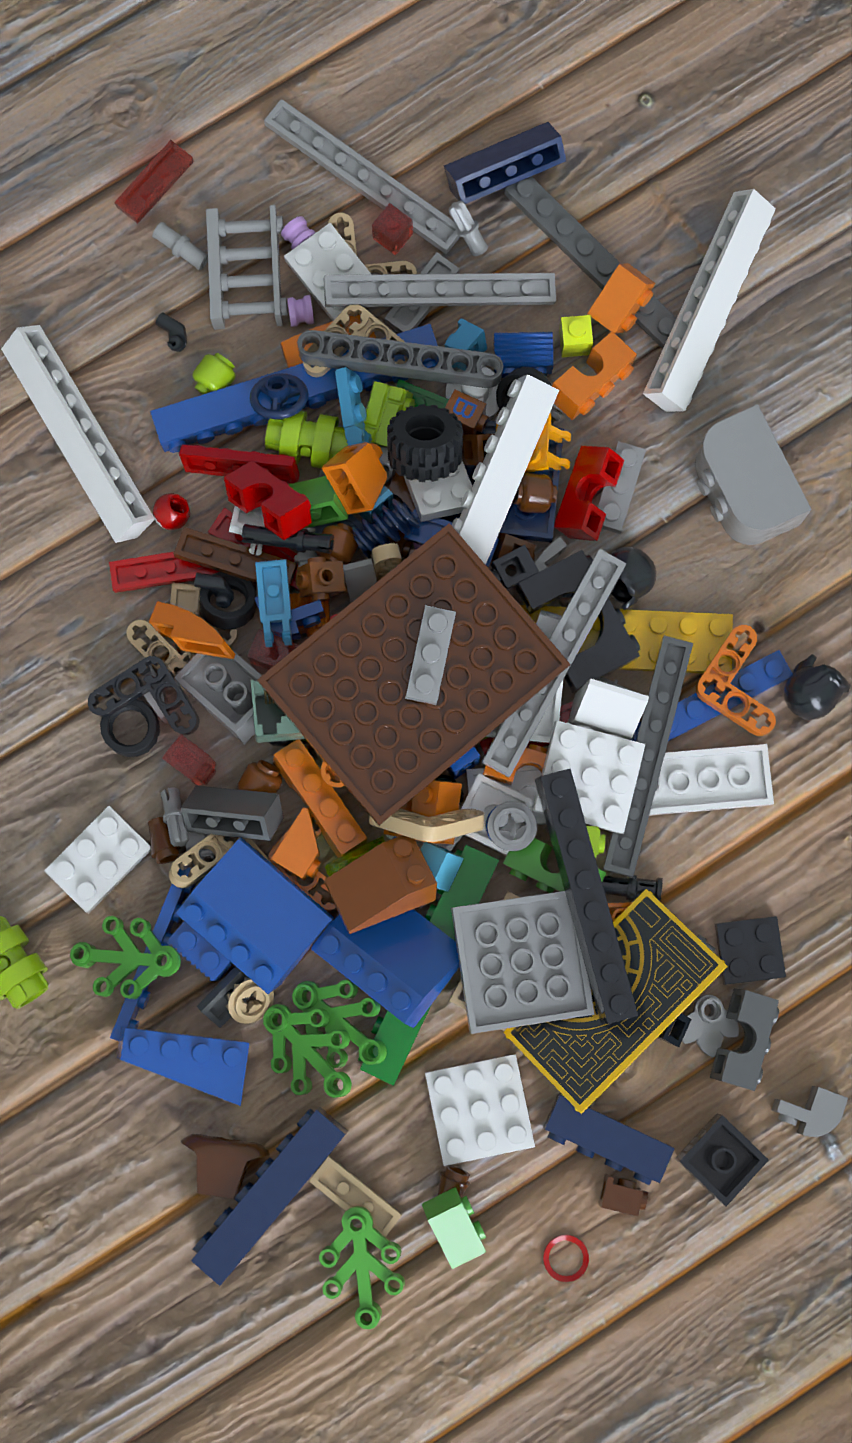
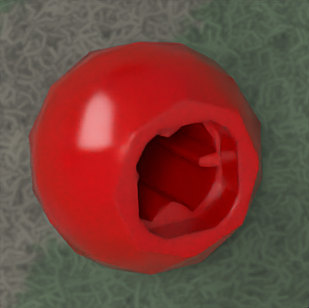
[153,493,190,531]

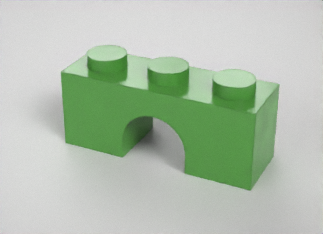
[503,837,606,893]

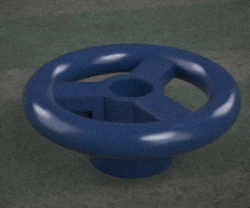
[250,373,309,419]

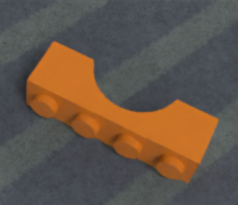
[273,739,367,861]

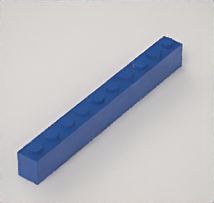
[150,324,438,453]

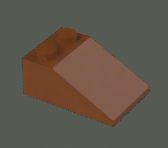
[325,835,437,934]

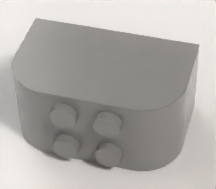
[695,404,812,545]

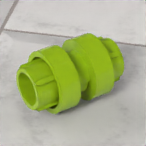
[265,411,348,469]
[0,916,49,1009]

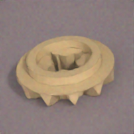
[226,977,274,1024]

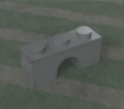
[710,988,779,1091]

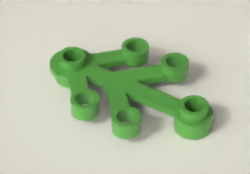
[70,916,181,999]
[292,980,387,1068]
[263,1004,352,1098]
[319,1206,405,1329]

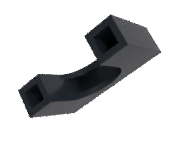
[516,550,640,693]

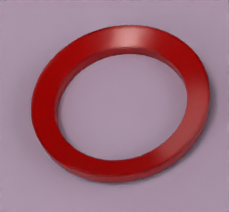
[543,1235,589,1282]

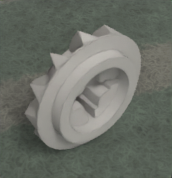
[487,802,537,851]

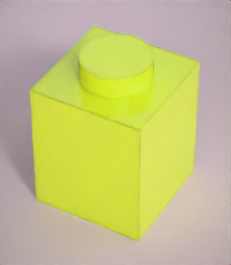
[559,315,593,357]

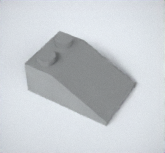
[175,652,262,745]

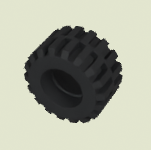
[387,404,463,482]

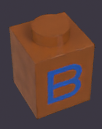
[445,389,489,435]

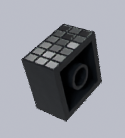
[675,1113,769,1207]

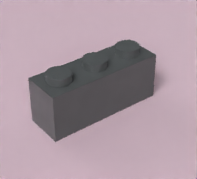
[181,785,284,841]

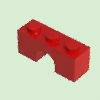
[554,446,625,541]
[224,461,312,540]

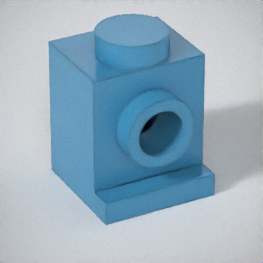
[444,318,488,371]

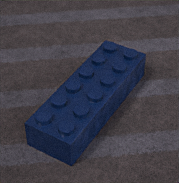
[191,1107,348,1286]

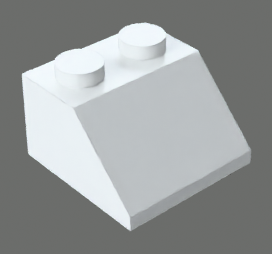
[568,679,649,740]

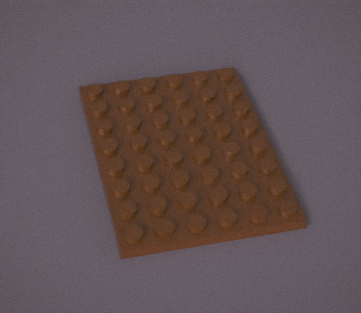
[257,523,571,826]

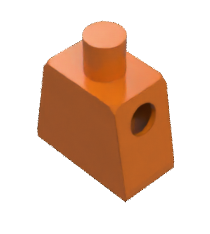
[322,442,387,514]

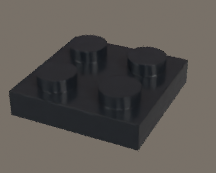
[715,916,786,985]

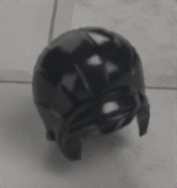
[610,547,656,610]
[784,654,851,720]

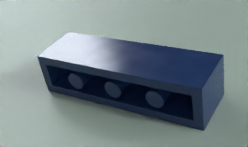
[444,122,566,204]
[543,1094,675,1185]

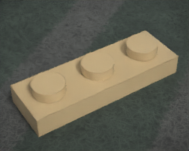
[309,1156,402,1237]

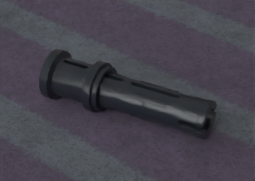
[602,875,663,902]

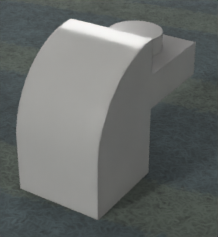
[772,1086,848,1137]

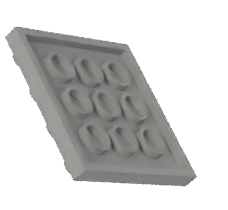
[451,891,594,1034]

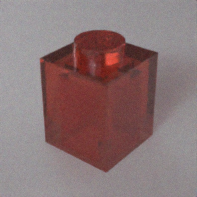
[372,203,413,255]

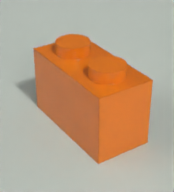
[587,263,656,334]

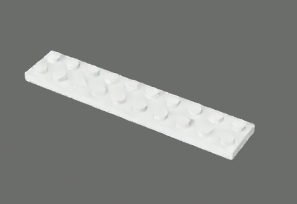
[466,744,774,826]

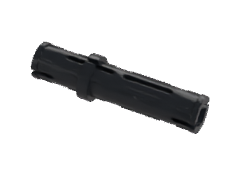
[242,524,334,554]

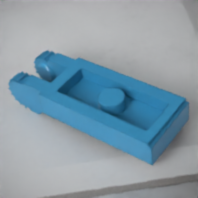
[335,367,372,446]
[255,559,292,647]

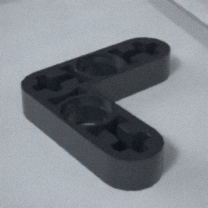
[88,656,200,735]

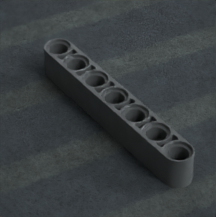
[297,330,503,388]

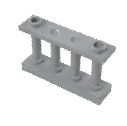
[206,205,288,330]

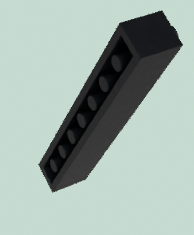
[534,768,638,1024]

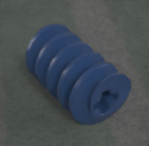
[352,498,420,559]

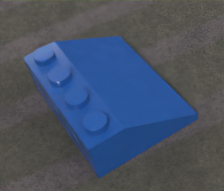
[176,838,334,994]
[311,909,460,1028]

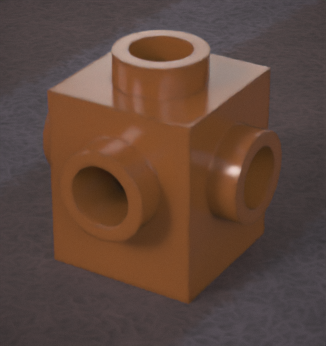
[296,557,346,602]

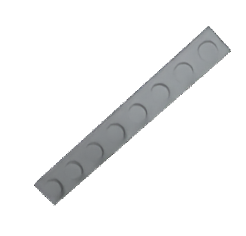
[264,99,460,255]
[323,273,556,307]
[482,549,626,778]

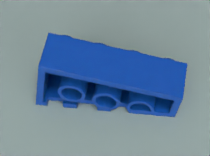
[117,1026,249,1106]

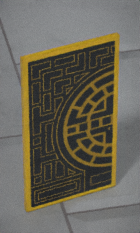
[503,889,728,1114]

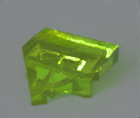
[325,836,385,877]

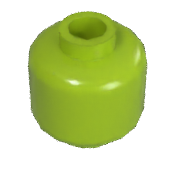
[192,353,236,395]

